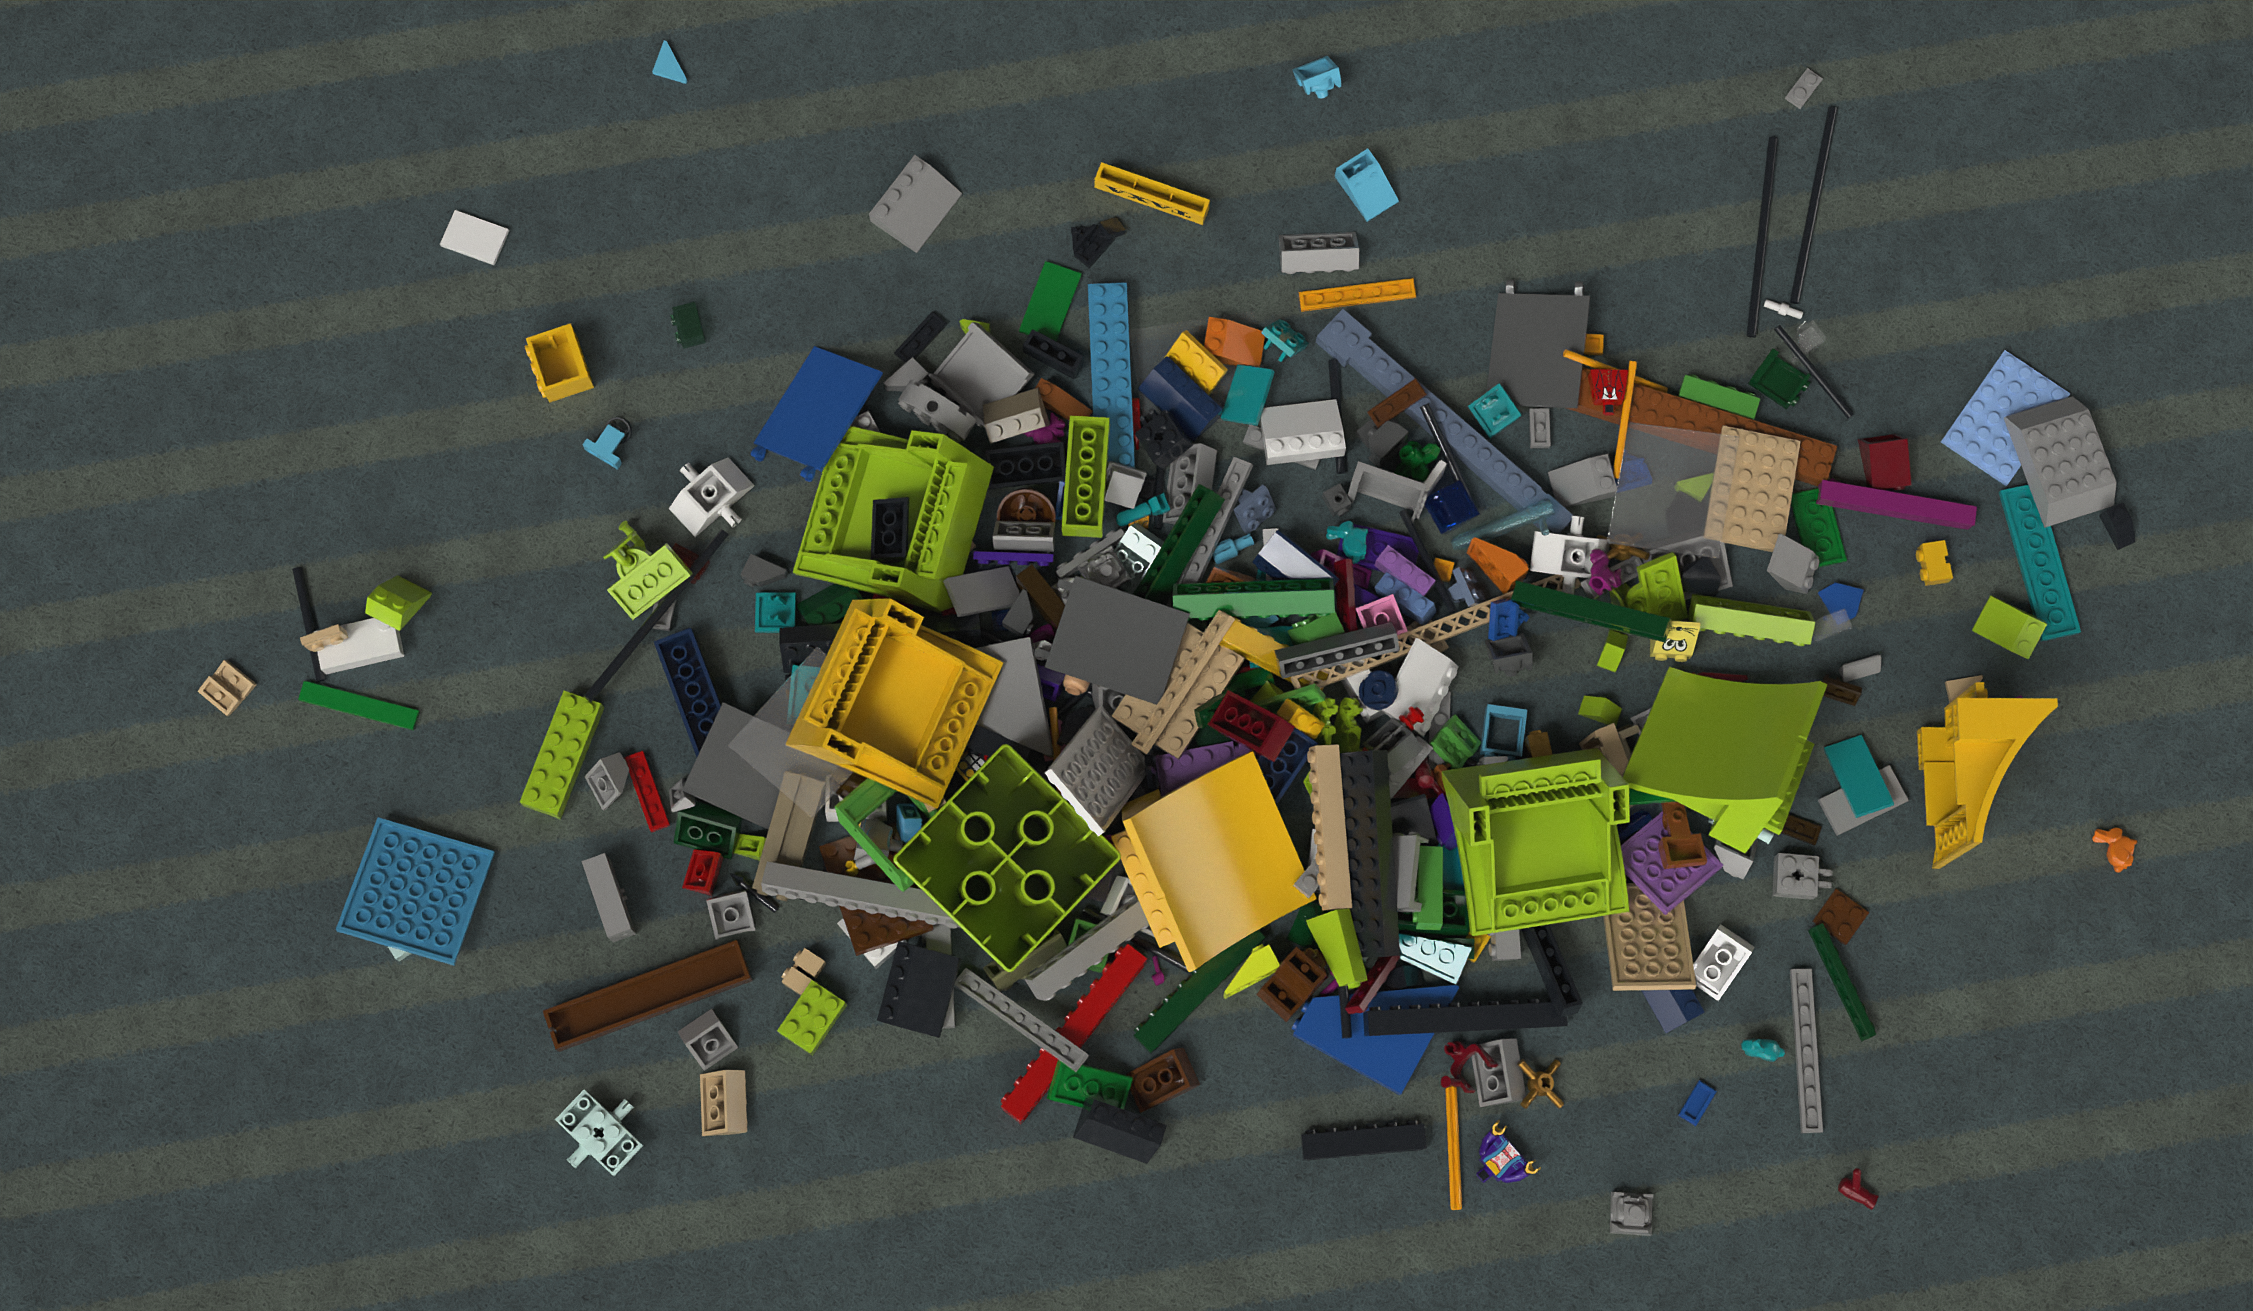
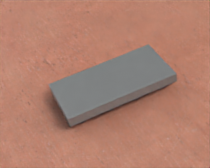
[943,567,1020,617]
[1818,765,1909,836]

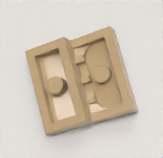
[198,660,257,716]

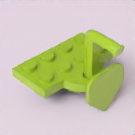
[603,521,692,620]
[1595,552,1688,621]

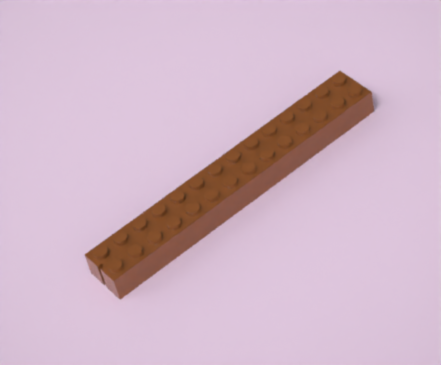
[1566,367,1837,486]

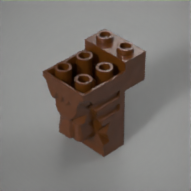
[1257,947,1328,1022]

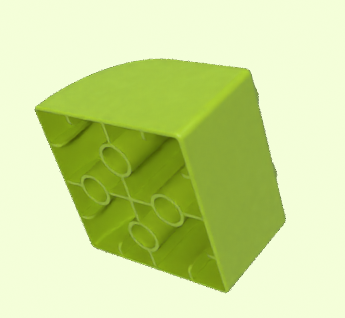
[893,744,1121,972]

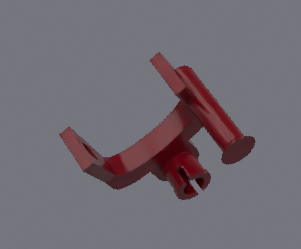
[1441,1041,1499,1093]

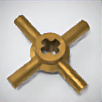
[1597,533,1650,560]
[1517,1059,1564,1109]

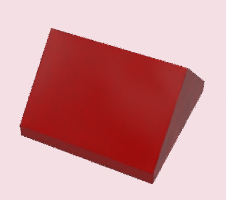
[682,850,724,896]

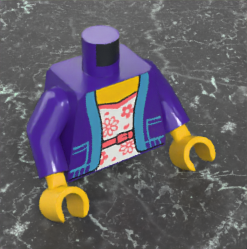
[1476,1120,1541,1183]

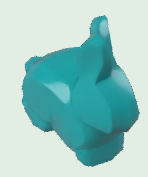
[1326,521,1368,564]
[1741,1038,1785,1062]

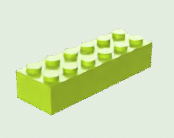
[1062,416,1110,538]
[1688,594,1815,646]
[520,691,604,819]

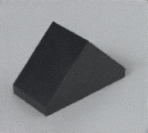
[1383,965,1425,991]

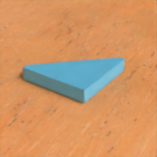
[652,40,687,84]

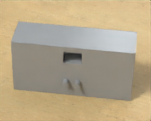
[582,853,636,943]

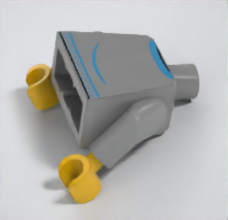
[845,818,903,877]

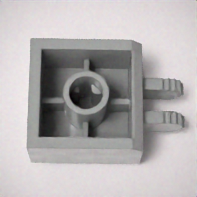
[1772,853,1833,900]

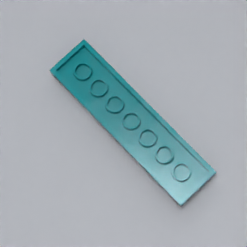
[1999,485,2081,642]

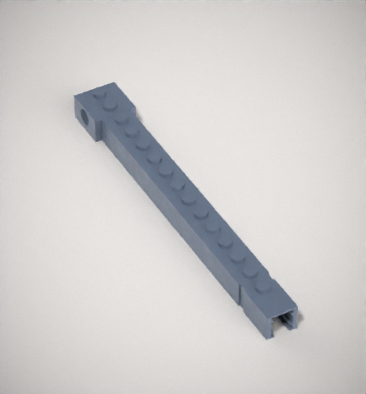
[1316,309,1574,534]

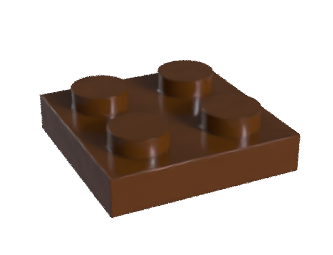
[1812,889,1869,945]

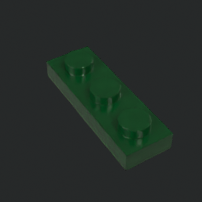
[1194,682,1247,729]

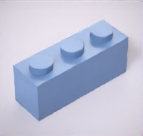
[1375,572,1436,626]

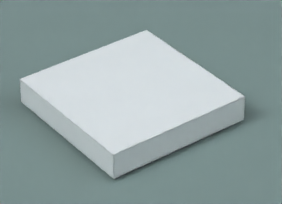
[1424,460,1447,497]

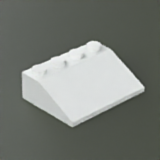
[1260,399,1346,465]
[1382,638,1459,737]

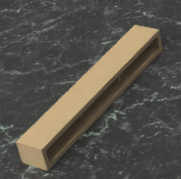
[1307,745,1352,911]

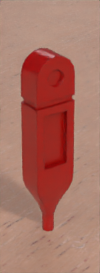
[1132,398,1140,450]

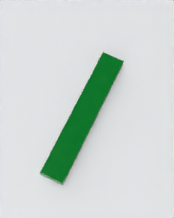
[298,681,420,731]

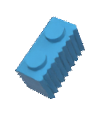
[896,803,922,843]

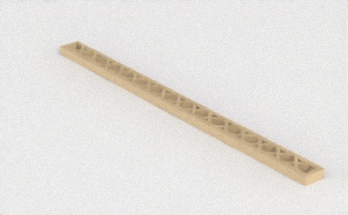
[1290,574,1581,690]

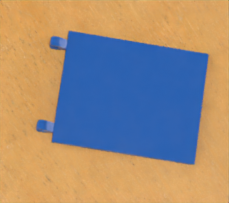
[751,346,883,482]

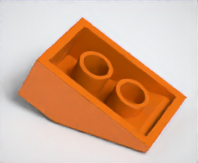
[1204,317,1265,368]
[1466,537,1529,594]

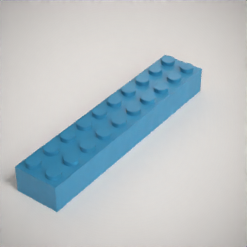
[1088,283,1135,468]

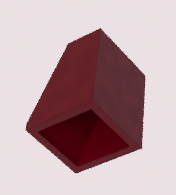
[1858,434,1911,491]

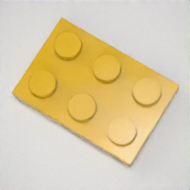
[1164,330,1228,395]

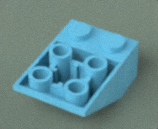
[1335,148,1399,222]

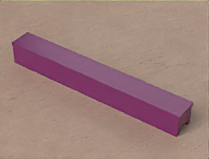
[1816,480,1977,530]

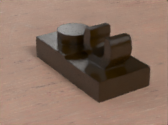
[1821,674,1862,706]

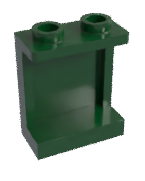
[1748,348,1811,410]

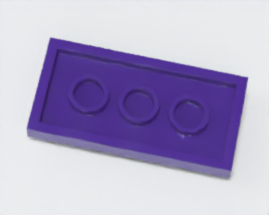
[1337,524,1419,572]
[973,551,1054,566]

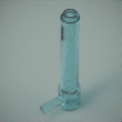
[1450,499,1555,551]

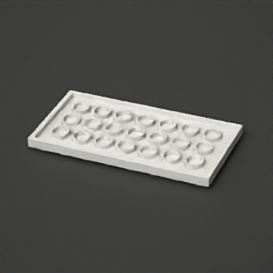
[1045,705,1146,836]

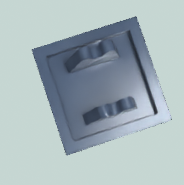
[1233,484,1276,534]
[1447,567,1486,607]

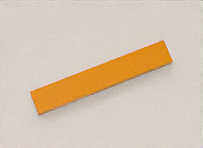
[1298,278,1416,312]

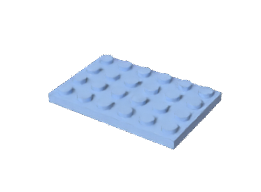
[1941,350,2070,486]

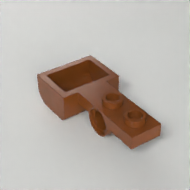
[1658,802,1707,869]

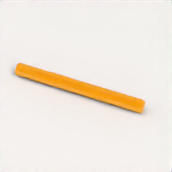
[1445,1086,1462,1210]

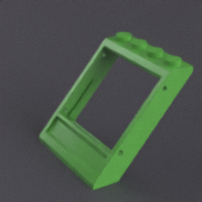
[835,778,937,892]

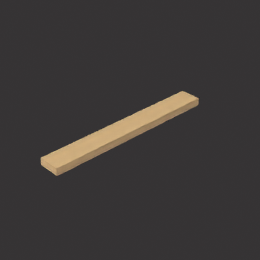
[1131,610,1235,754]

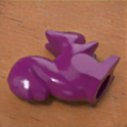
[1024,413,1065,445]
[1589,549,1622,596]

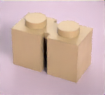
[782,948,826,996]

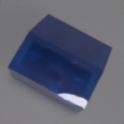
[1424,480,1480,534]

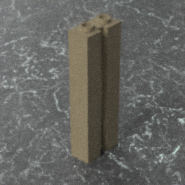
[752,771,827,901]

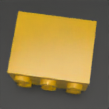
[525,323,594,403]

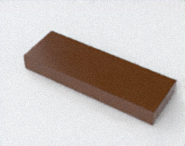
[1367,378,1427,429]

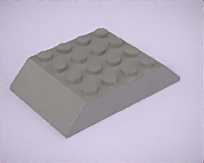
[2004,396,2116,527]

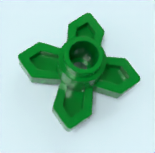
[1394,441,1441,482]

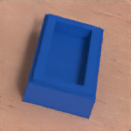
[1678,1080,1717,1126]

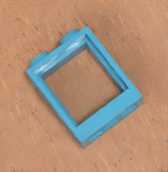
[1480,704,1527,761]

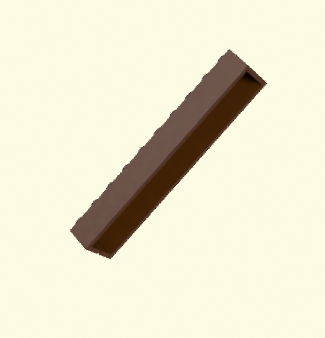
[543,940,753,1052]

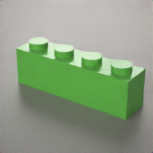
[1677,375,1760,420]
[1412,846,1443,930]

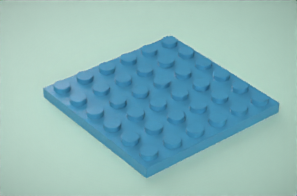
[336,817,495,966]

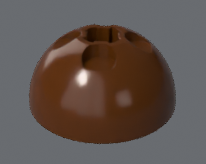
[997,488,1056,522]

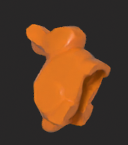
[2092,828,2137,873]

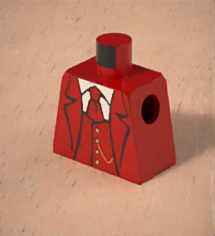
[1588,369,1628,416]

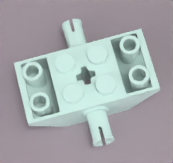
[555,1090,643,1176]

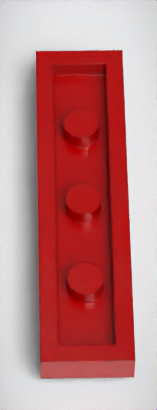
[624,751,670,833]

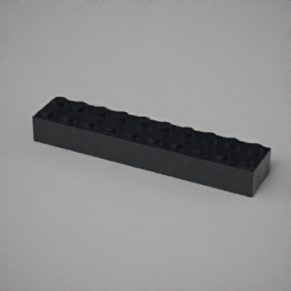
[779,613,982,673]
[1340,750,1400,957]

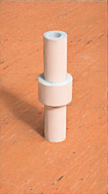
[1764,299,1803,319]

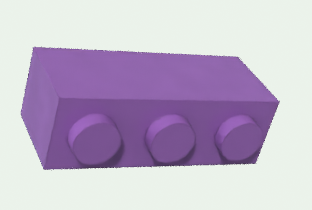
[1374,545,1436,597]

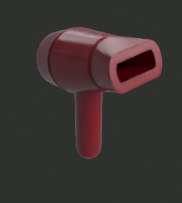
[1415,756,1447,797]
[1838,1168,1879,1210]

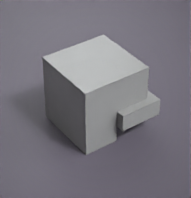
[1105,461,1147,509]

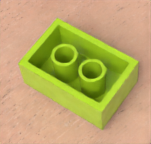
[777,980,847,1056]

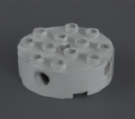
[898,379,977,443]

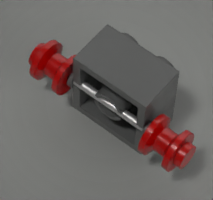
[1362,706,1424,775]

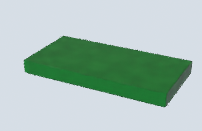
[1019,261,1082,342]
[1791,488,1847,568]
[1047,1060,1133,1110]

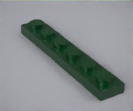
[1808,923,1876,1042]

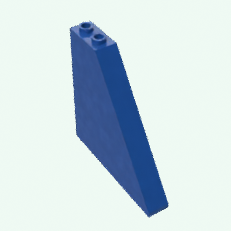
[1291,985,1459,1096]

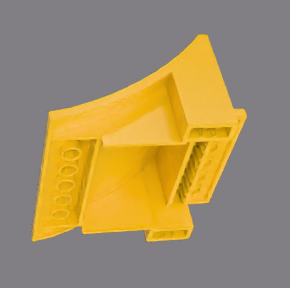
[785,598,1003,809]
[1917,682,2058,869]
[1111,750,1317,972]

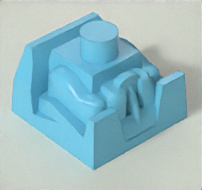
[1292,56,1341,98]

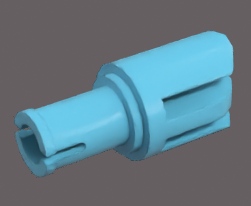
[1212,533,1254,565]

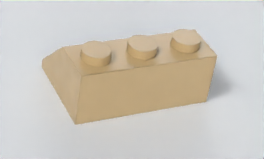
[700,1070,748,1136]

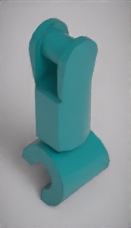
[1116,493,1170,526]

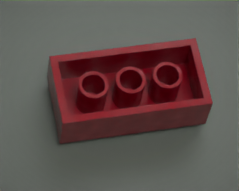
[1208,690,1295,762]

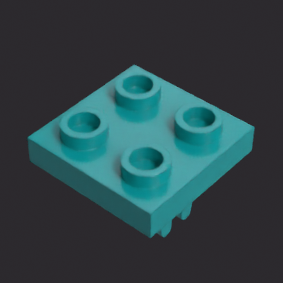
[1261,319,1309,362]
[1468,383,1523,438]
[755,593,796,633]

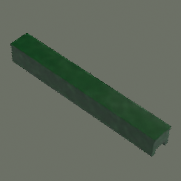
[1511,581,1672,643]

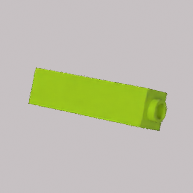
[1306,909,1368,989]

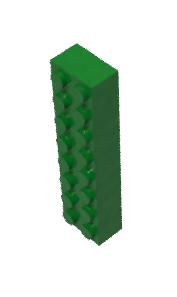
[1173,578,1335,620]

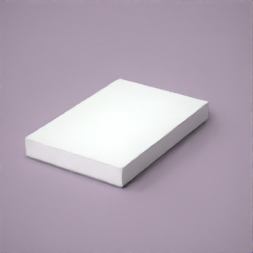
[440,210,509,265]

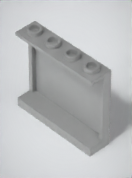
[928,322,1034,427]
[1348,461,1428,522]
[1392,832,1429,912]

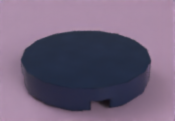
[1359,670,1399,711]

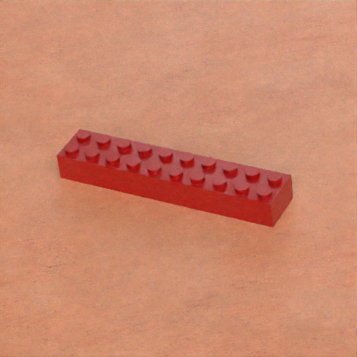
[1001,944,1147,1124]

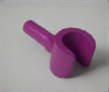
[1151,956,1165,986]

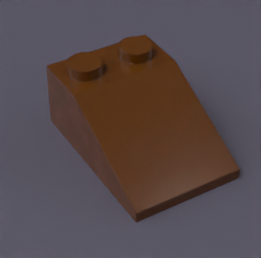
[1126,1048,1200,1113]

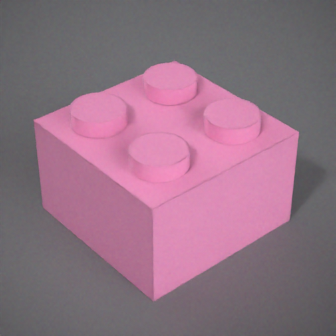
[1356,594,1408,636]

